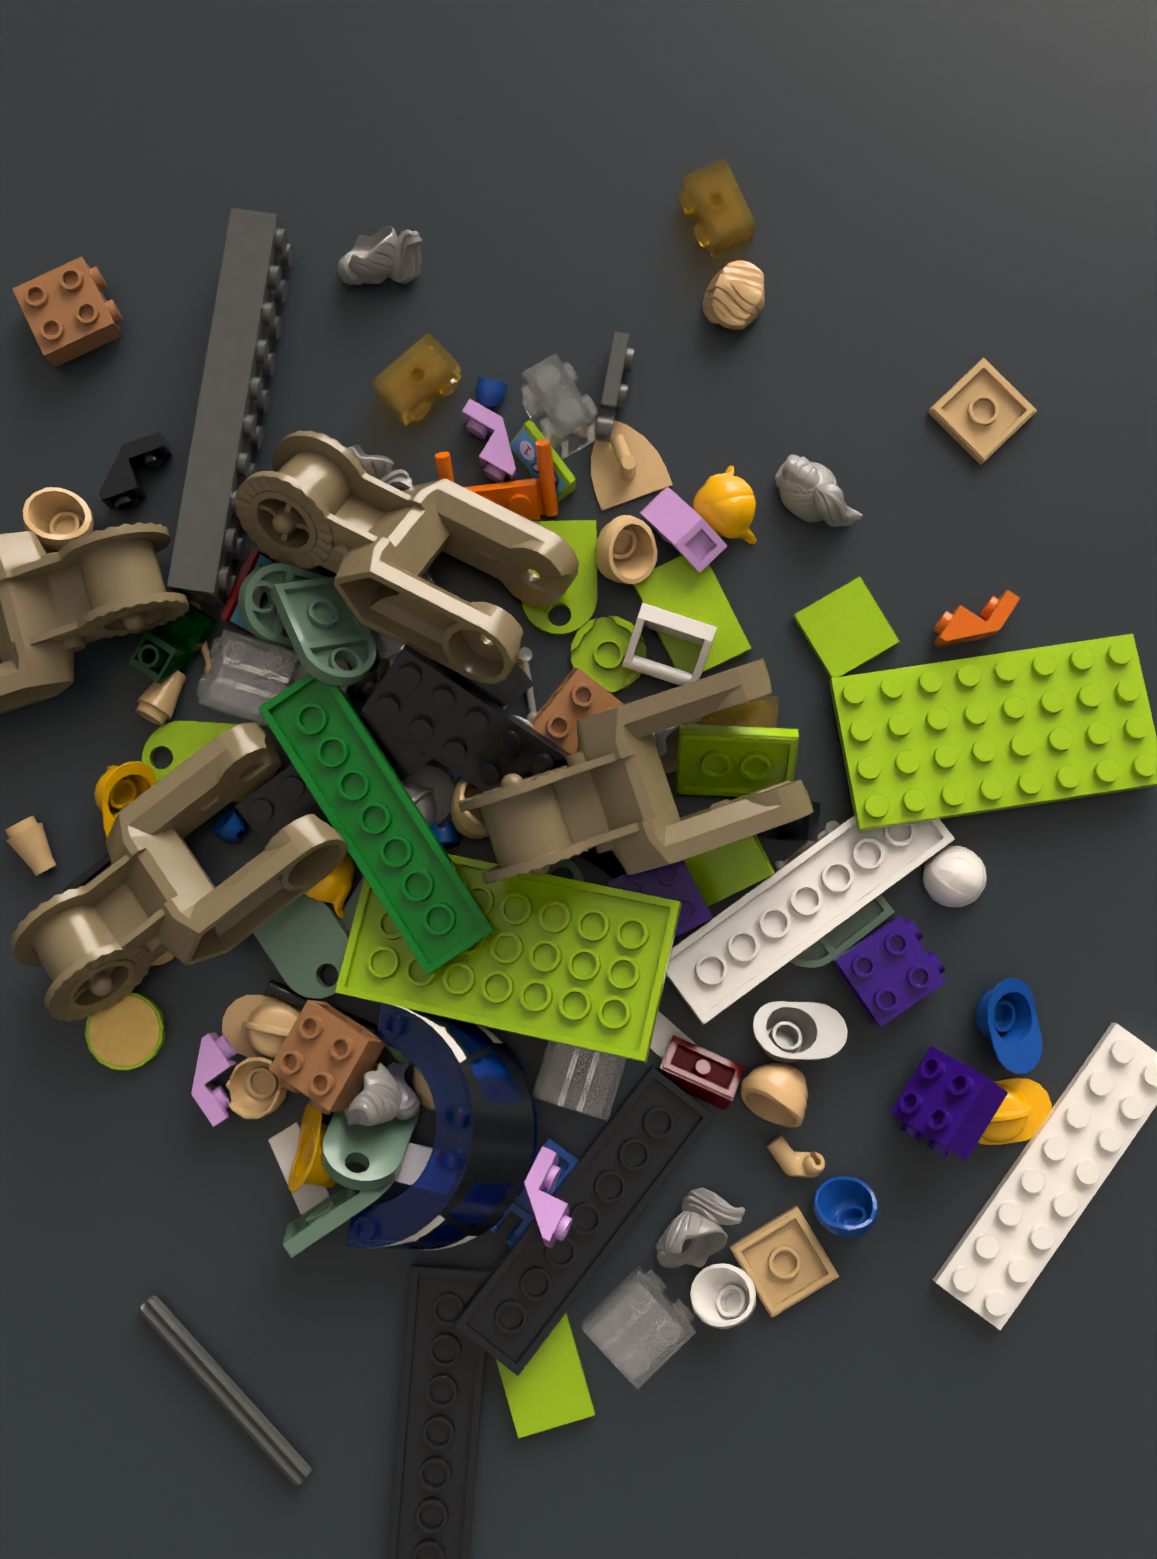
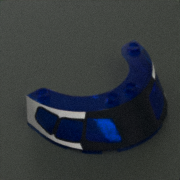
[347,1003,538,1250]

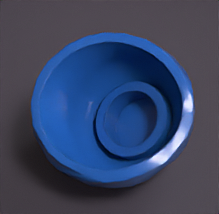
[813,1176,879,1239]

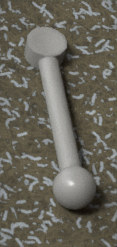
[517,647,538,722]
[773,821,840,873]

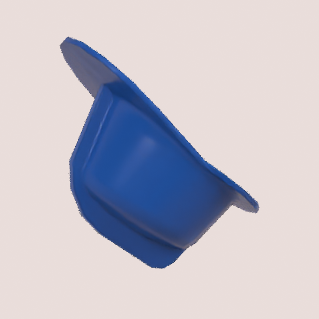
[975,978,1043,1074]

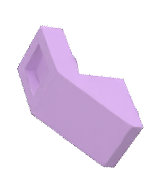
[462,398,517,483]
[639,487,727,573]
[191,1032,237,1127]
[524,1146,573,1249]

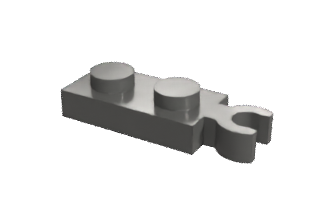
[595,331,635,442]

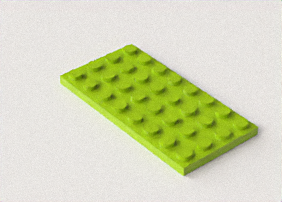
[829,634,1157,832]
[335,854,682,1063]

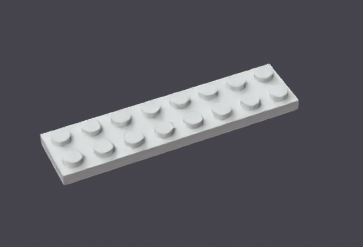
[666,816,955,1025]
[933,1023,1157,1331]

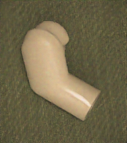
[766,1135,825,1178]

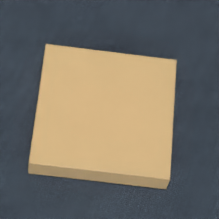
[928,357,1037,465]
[729,1205,840,1318]

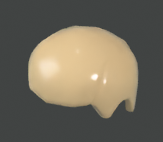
[226,1056,287,1119]

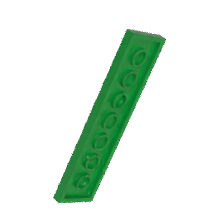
[258,673,497,975]

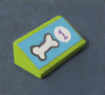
[510,420,576,502]

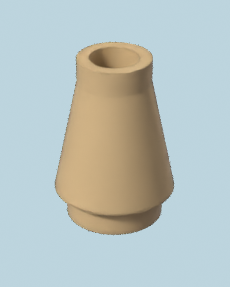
[135,671,187,726]
[5,815,57,876]

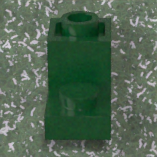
[128,602,217,684]

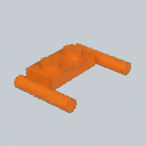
[435,439,559,521]

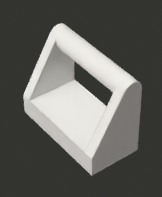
[622,603,717,686]

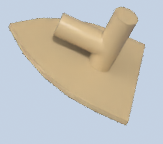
[591,420,673,511]

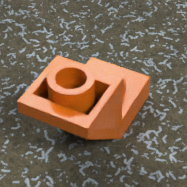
[932,590,1020,648]

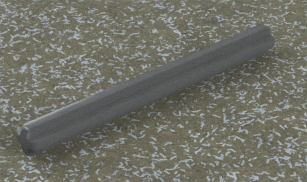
[138,1296,312,1487]

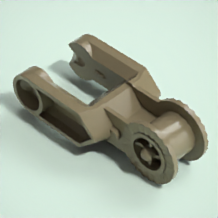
[234,430,579,684]
[0,522,190,715]
[458,658,814,884]
[9,722,348,1022]

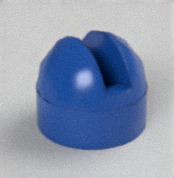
[475,377,508,407]
[212,809,246,843]
[430,820,460,849]

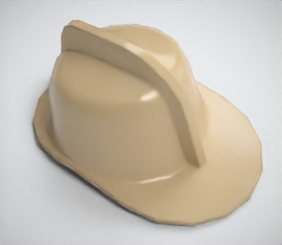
[222,995,302,1060]

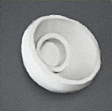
[922,846,987,908]
[690,1263,756,1329]

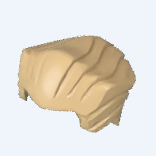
[702,260,765,330]

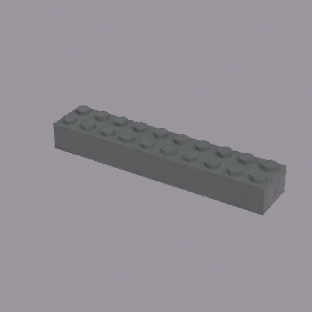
[167,208,293,608]

